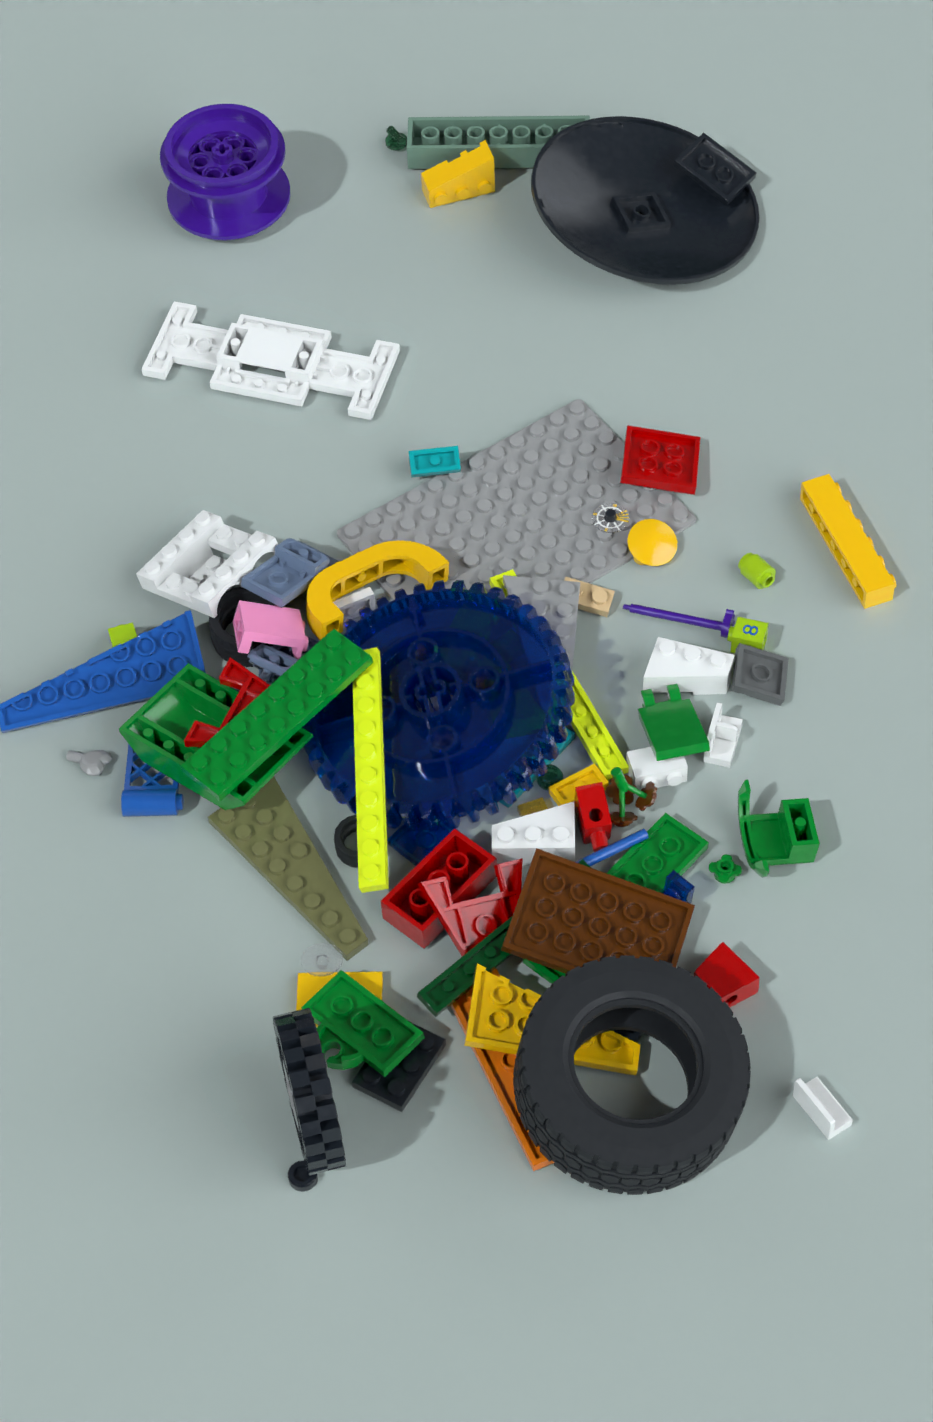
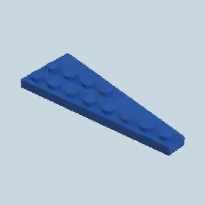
[0,610,206,733]

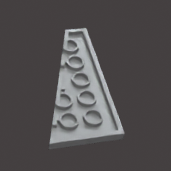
[503,575,580,716]

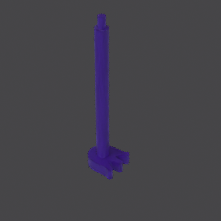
[623,604,735,638]

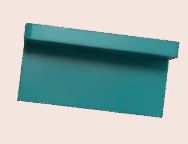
[409,446,461,478]

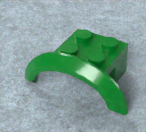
[738,779,820,878]

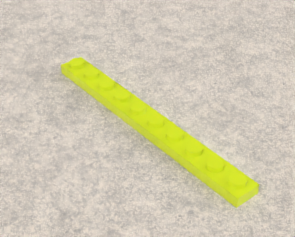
[489,569,629,780]
[353,647,389,893]

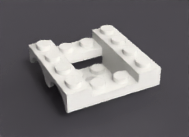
[136,510,278,618]

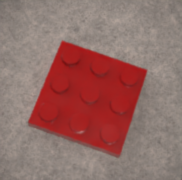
[620,425,701,495]

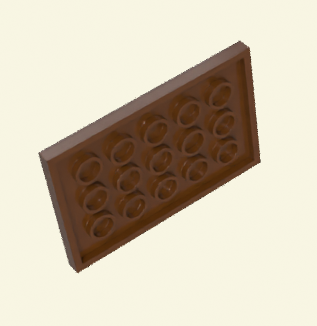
[501,848,695,974]

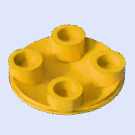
[627,519,677,566]

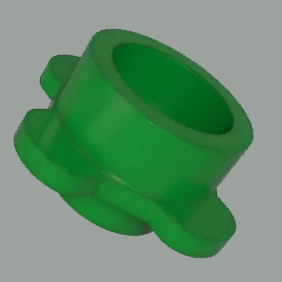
[709,854,742,884]

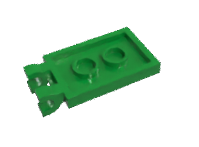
[638,684,710,761]

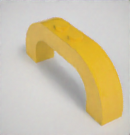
[307,540,449,640]

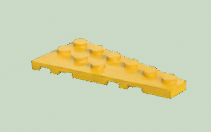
[464,963,640,1076]

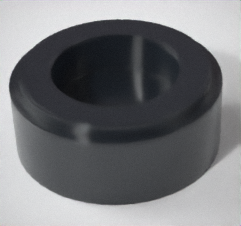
[288,1161,318,1192]

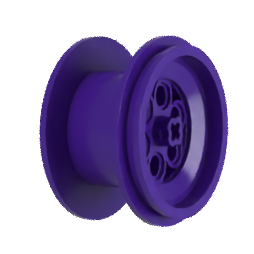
[160,104,291,240]

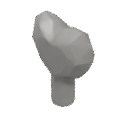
[66,750,112,776]

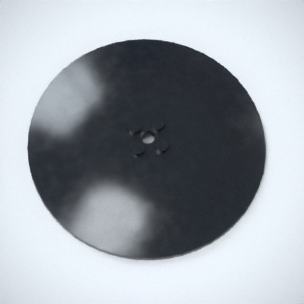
[531,116,759,285]

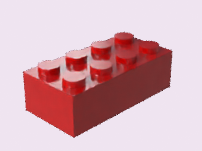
[381,828,497,949]

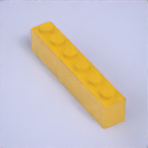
[800,474,896,609]

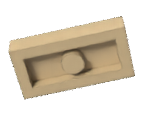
[564,577,615,617]

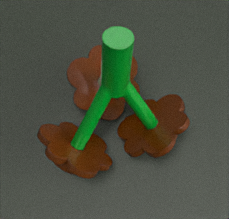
[606,767,657,827]

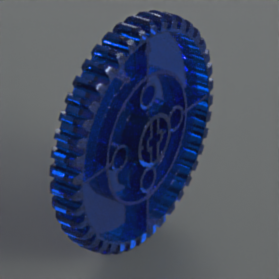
[302,580,575,832]

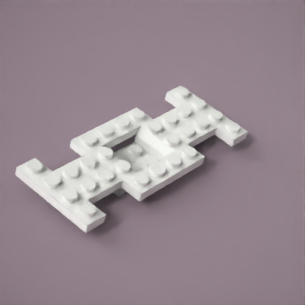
[142,301,400,420]

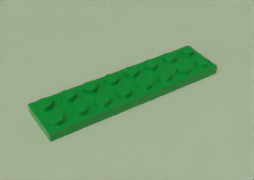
[181,629,373,801]
[523,813,709,984]

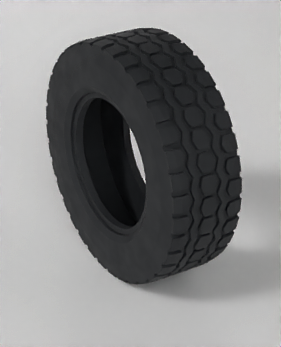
[513,955,751,1195]

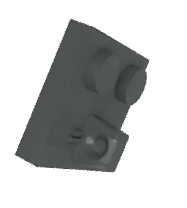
[731,643,789,706]

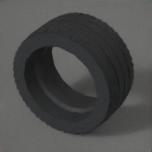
[209,586,277,667]

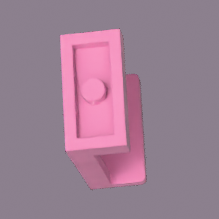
[233,600,308,660]

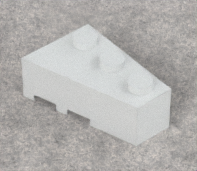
[643,637,735,696]
[492,802,575,866]

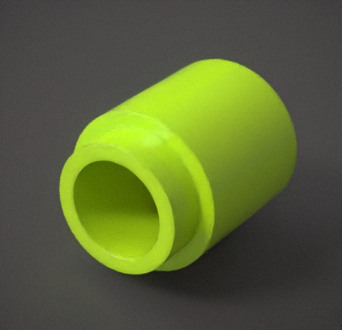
[738,552,776,589]

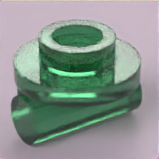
[385,126,407,151]

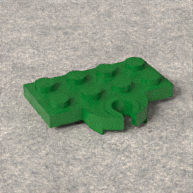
[301,970,424,1077]

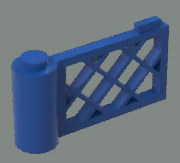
[121,744,184,817]

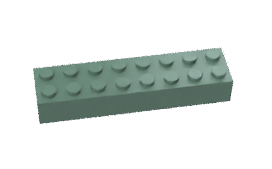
[407,115,590,169]

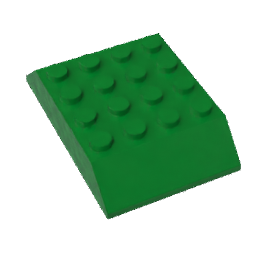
[119,663,313,810]

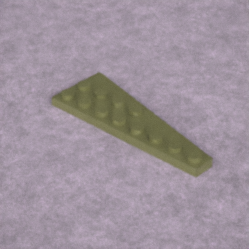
[208,776,369,961]

